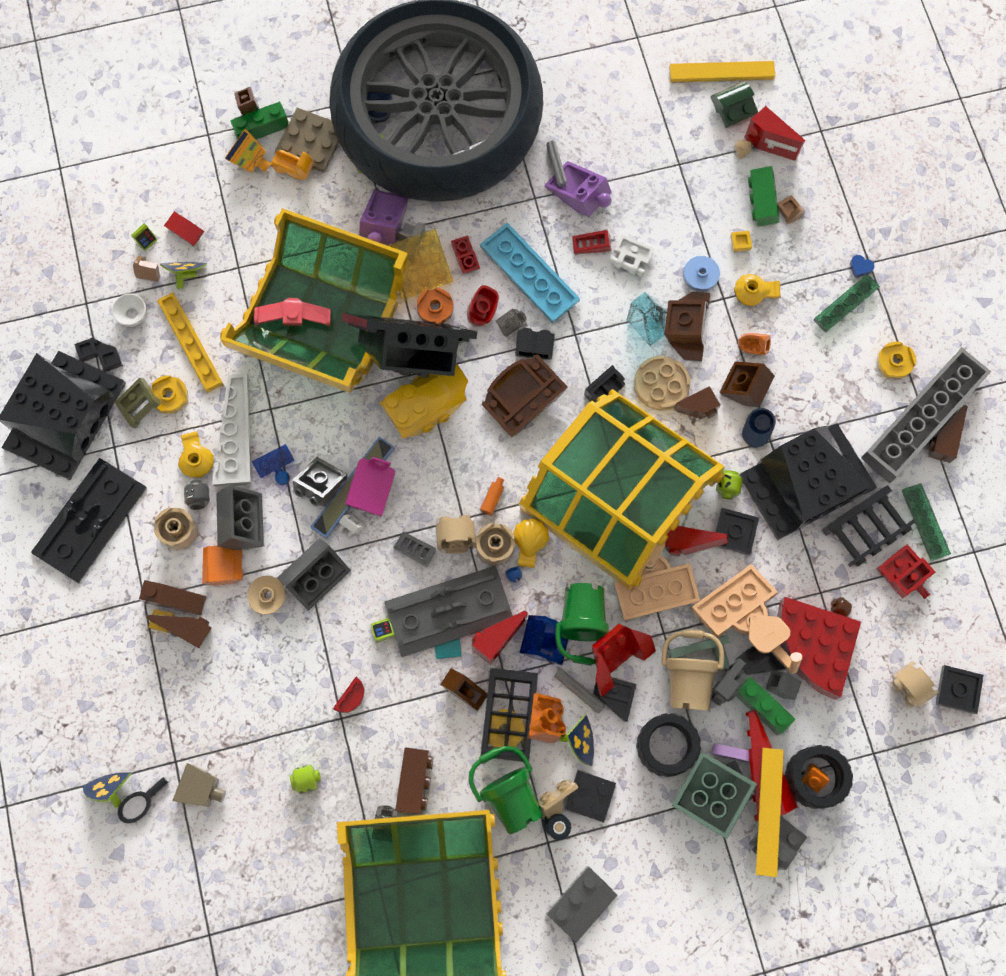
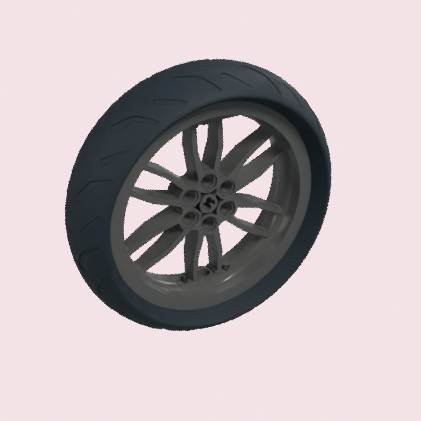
[329,0,543,202]

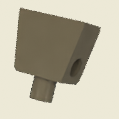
[172,763,226,807]

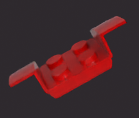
[592,624,656,697]

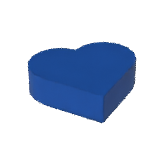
[850,255,874,278]

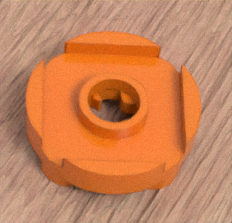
[417,288,454,323]

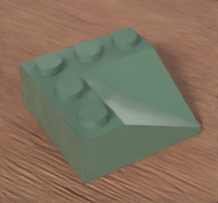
[672,752,758,839]

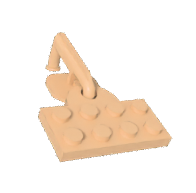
[614,501,700,621]
[691,564,802,674]

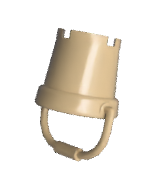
[661,630,724,711]

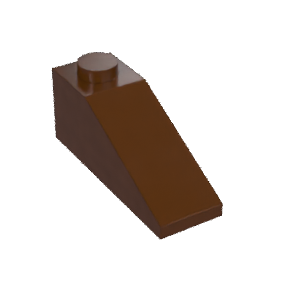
[927,405,968,463]
[139,580,206,615]
[146,615,212,648]

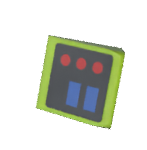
[131,223,157,251]
[371,618,395,643]

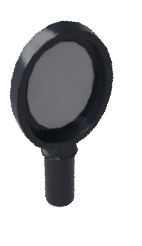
[117,777,169,824]

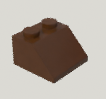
[719,361,775,407]

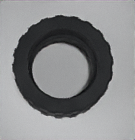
[636,713,701,777]
[785,745,853,809]

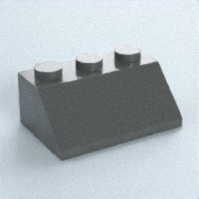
[216,485,264,550]
[277,538,351,611]
[546,866,618,943]

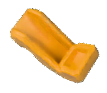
[271,150,314,180]

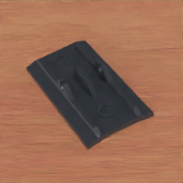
[30,458,147,583]

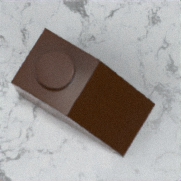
[234,87,260,115]
[674,386,721,419]
[440,668,488,711]

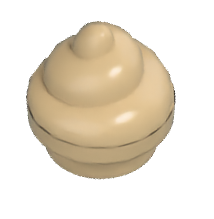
[734,139,752,159]

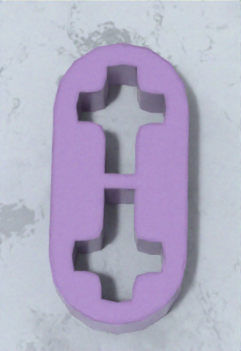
[712,744,750,762]

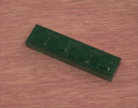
[813,273,880,333]
[901,483,951,561]

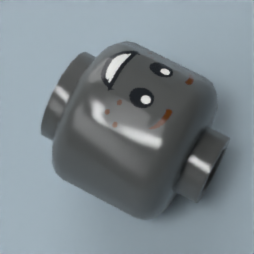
[184,480,210,510]

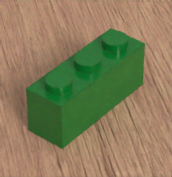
[230,101,289,140]
[748,166,780,227]
[736,676,796,736]

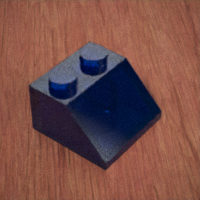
[519,615,568,665]

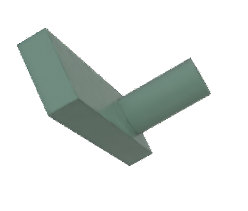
[667,635,730,670]

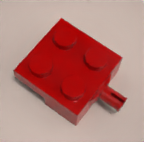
[876,544,936,599]

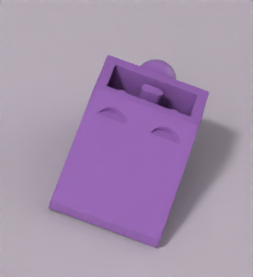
[545,161,612,217]
[359,189,409,246]

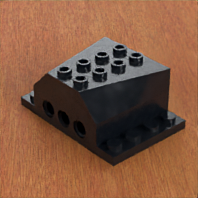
[342,313,478,377]
[0,350,126,480]
[739,423,877,541]

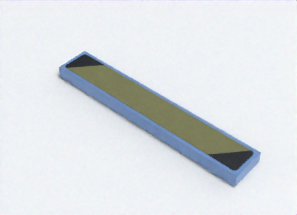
[311,437,395,539]

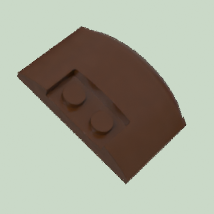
[482,355,568,438]

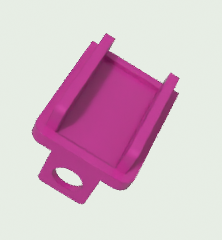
[345,457,395,517]

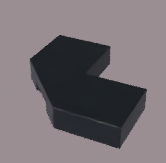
[74,338,123,372]

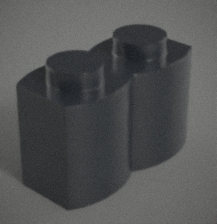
[515,328,555,360]

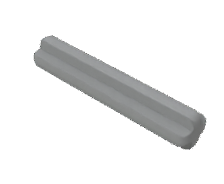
[546,140,567,188]
[555,668,605,713]

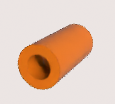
[480,477,504,516]

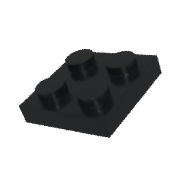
[715,508,759,555]
[936,665,984,714]
[565,770,616,823]

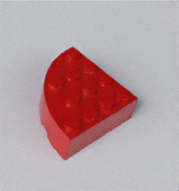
[777,597,861,700]

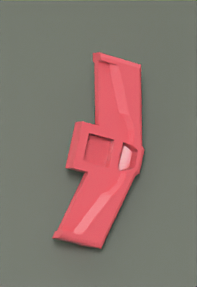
[254,298,331,327]

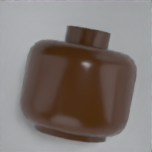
[831,597,852,617]

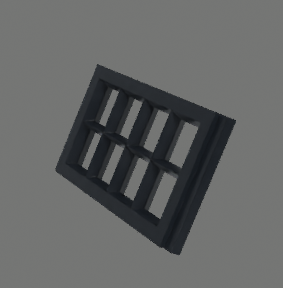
[480,668,538,762]

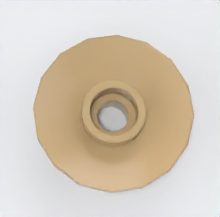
[247,576,286,614]

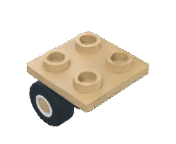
[538,779,579,840]

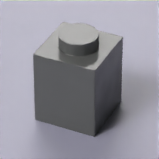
[765,671,802,700]

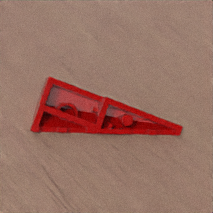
[746,710,798,822]

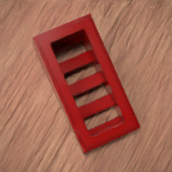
[572,229,612,254]

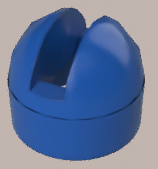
[505,566,522,583]

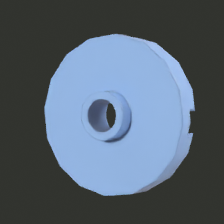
[683,256,720,292]

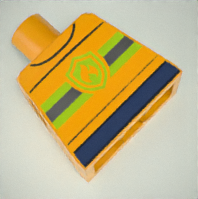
[225,129,271,172]

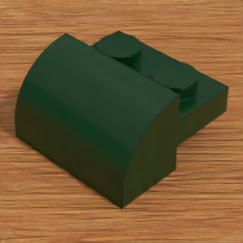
[710,82,758,128]

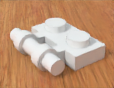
[609,234,655,277]

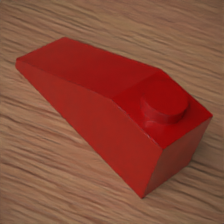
[665,526,729,556]

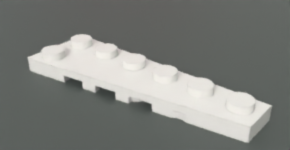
[212,373,252,487]

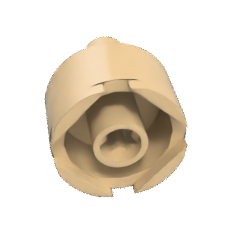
[154,507,199,551]
[436,515,476,554]
[476,523,515,566]
[890,661,939,708]

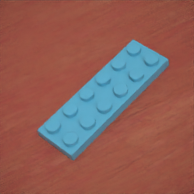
[480,222,580,324]

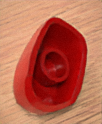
[467,285,499,327]

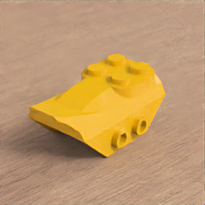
[379,363,468,439]

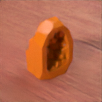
[738,333,771,355]

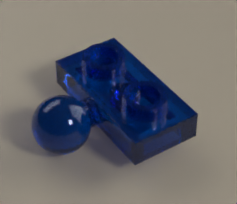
[251,444,295,485]

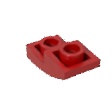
[164,211,205,246]
[451,235,480,274]

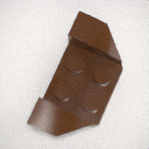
[664,291,711,361]

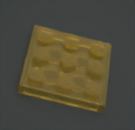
[387,228,454,300]

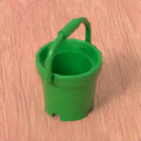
[555,583,609,666]
[468,746,544,834]

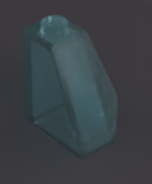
[626,292,666,346]

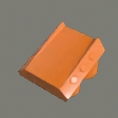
[202,546,244,586]
[527,693,566,743]

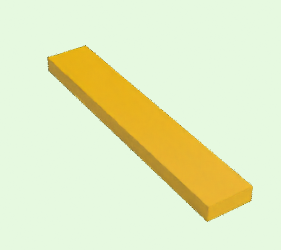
[669,61,775,82]
[157,292,224,393]
[756,748,784,877]

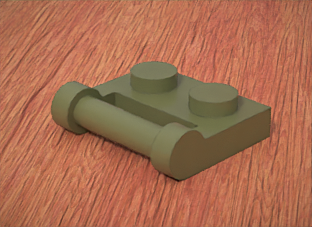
[115,378,161,429]

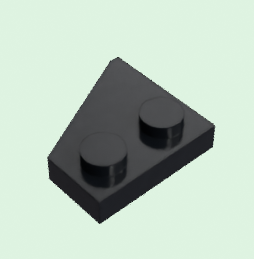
[735,646,786,675]
[593,678,637,722]

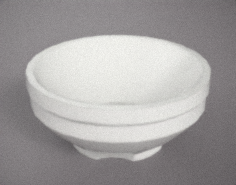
[112,293,147,327]

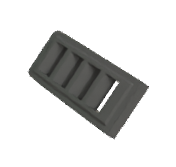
[393,532,436,567]

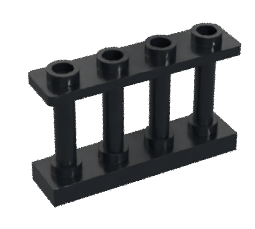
[822,485,916,567]

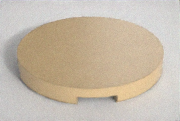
[634,356,690,410]

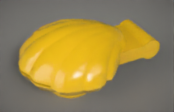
[734,274,781,306]
[178,431,214,478]
[513,518,549,568]

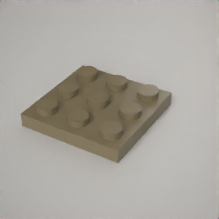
[275,108,339,173]

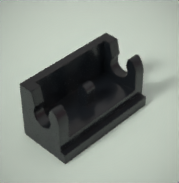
[584,365,625,403]

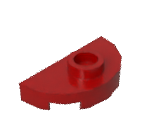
[333,676,365,713]

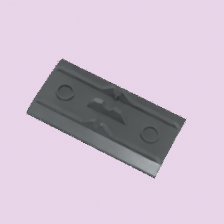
[384,566,513,657]

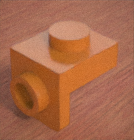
[802,763,830,793]

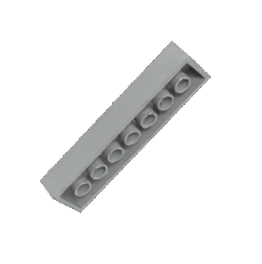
[861,347,991,483]

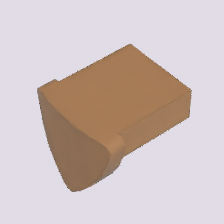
[778,195,805,224]
[133,256,160,282]

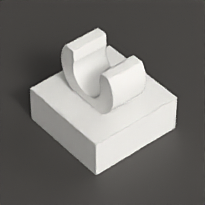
[339,513,365,538]

